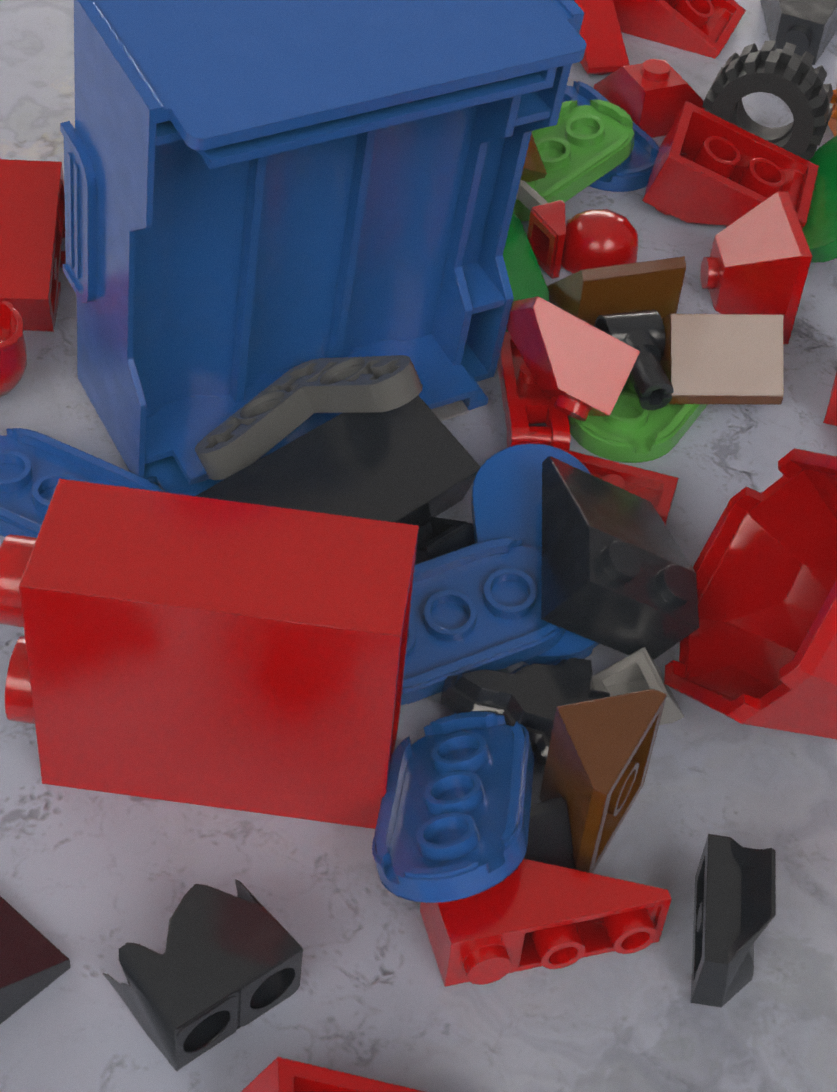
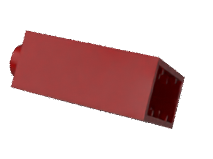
[0,478,419,829]

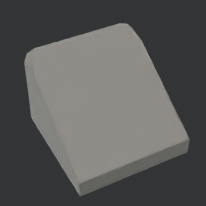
[592,647,684,725]

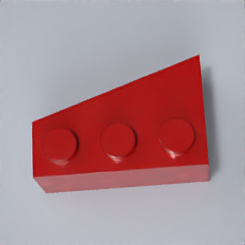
[0,159,66,332]

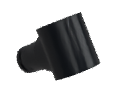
[594,309,674,410]

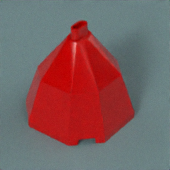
[664,448,837,740]

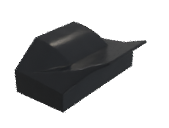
[691,834,776,1008]

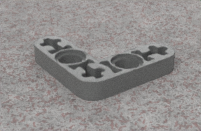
[195,355,423,480]

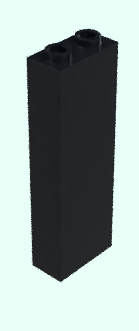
[196,395,480,525]

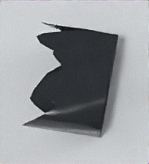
[102,879,303,1071]

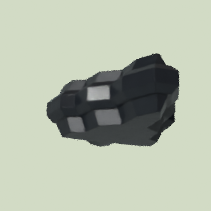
[441,658,610,765]

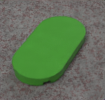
[513,99,634,221]
[568,377,708,463]

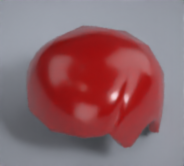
[561,209,639,274]

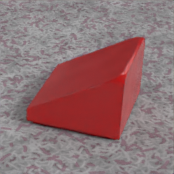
[527,200,566,279]

